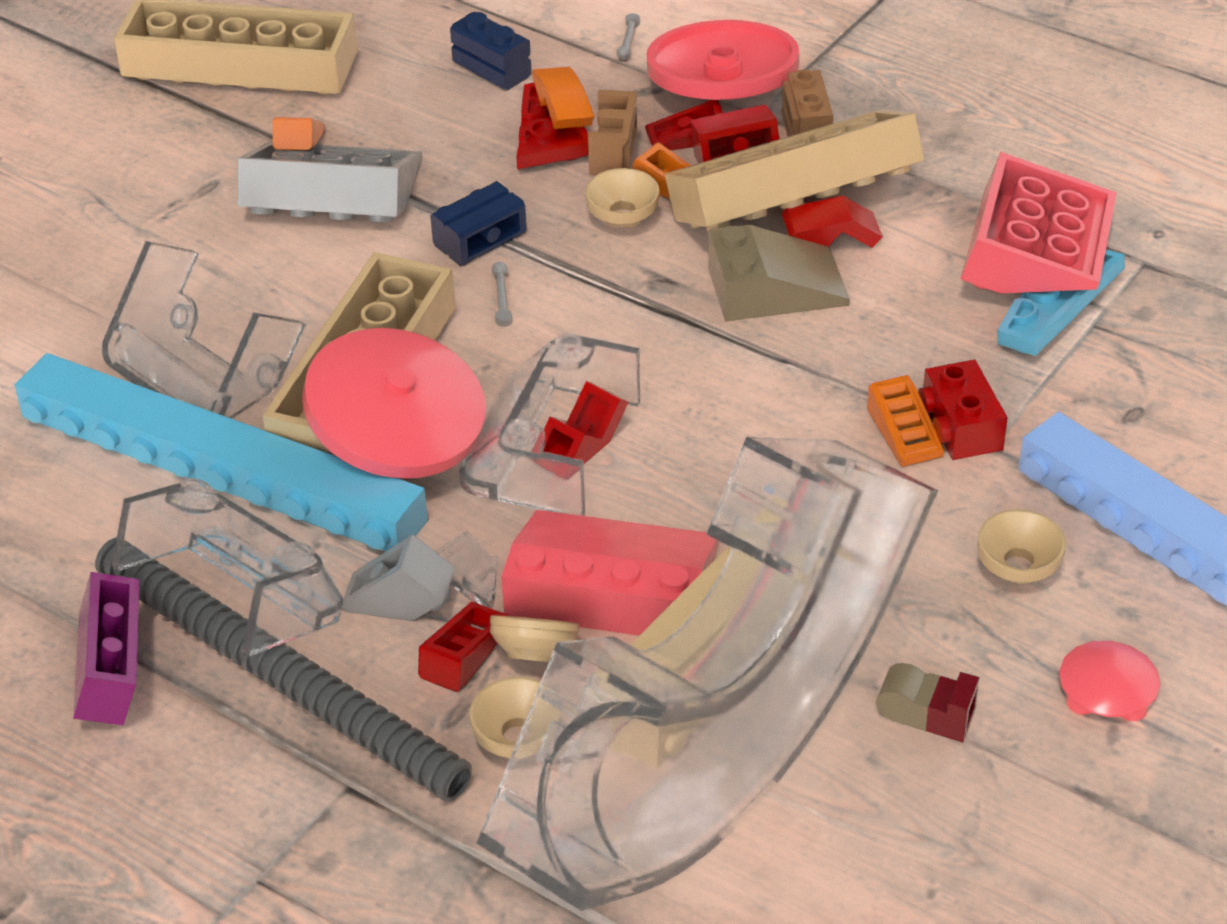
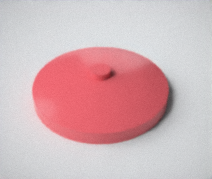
[646,20,799,100]
[302,328,486,479]

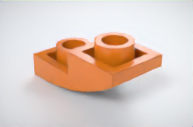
[532,66,595,129]

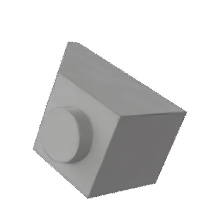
[340,534,455,621]

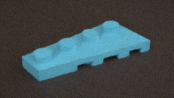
[997,249,1125,356]

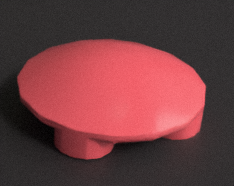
[1059,641,1160,721]

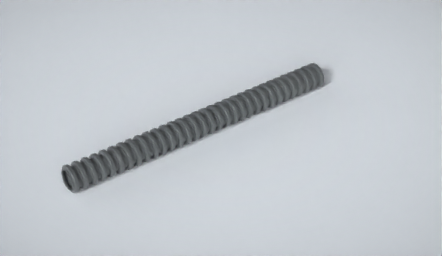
[95,537,472,802]

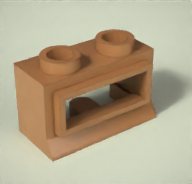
[781,69,833,137]
[588,90,638,175]

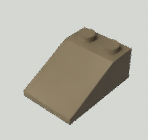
[708,225,850,322]

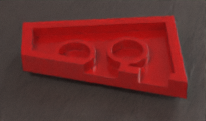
[516,82,589,170]

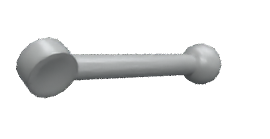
[616,14,640,60]
[491,262,512,327]

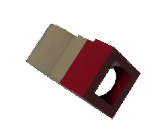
[876,663,980,743]

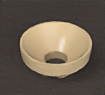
[585,168,659,229]
[977,509,1066,584]
[490,615,580,662]
[470,677,563,758]

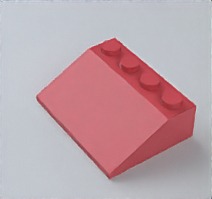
[961,152,1117,294]
[501,510,719,636]

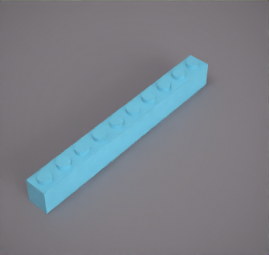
[14,353,428,551]

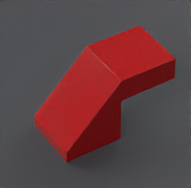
[781,196,883,248]
[531,381,629,477]

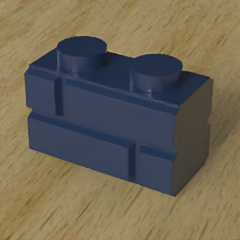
[450,12,532,90]
[430,181,527,266]

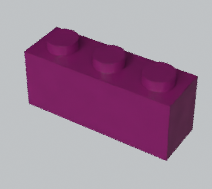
[73,572,140,726]

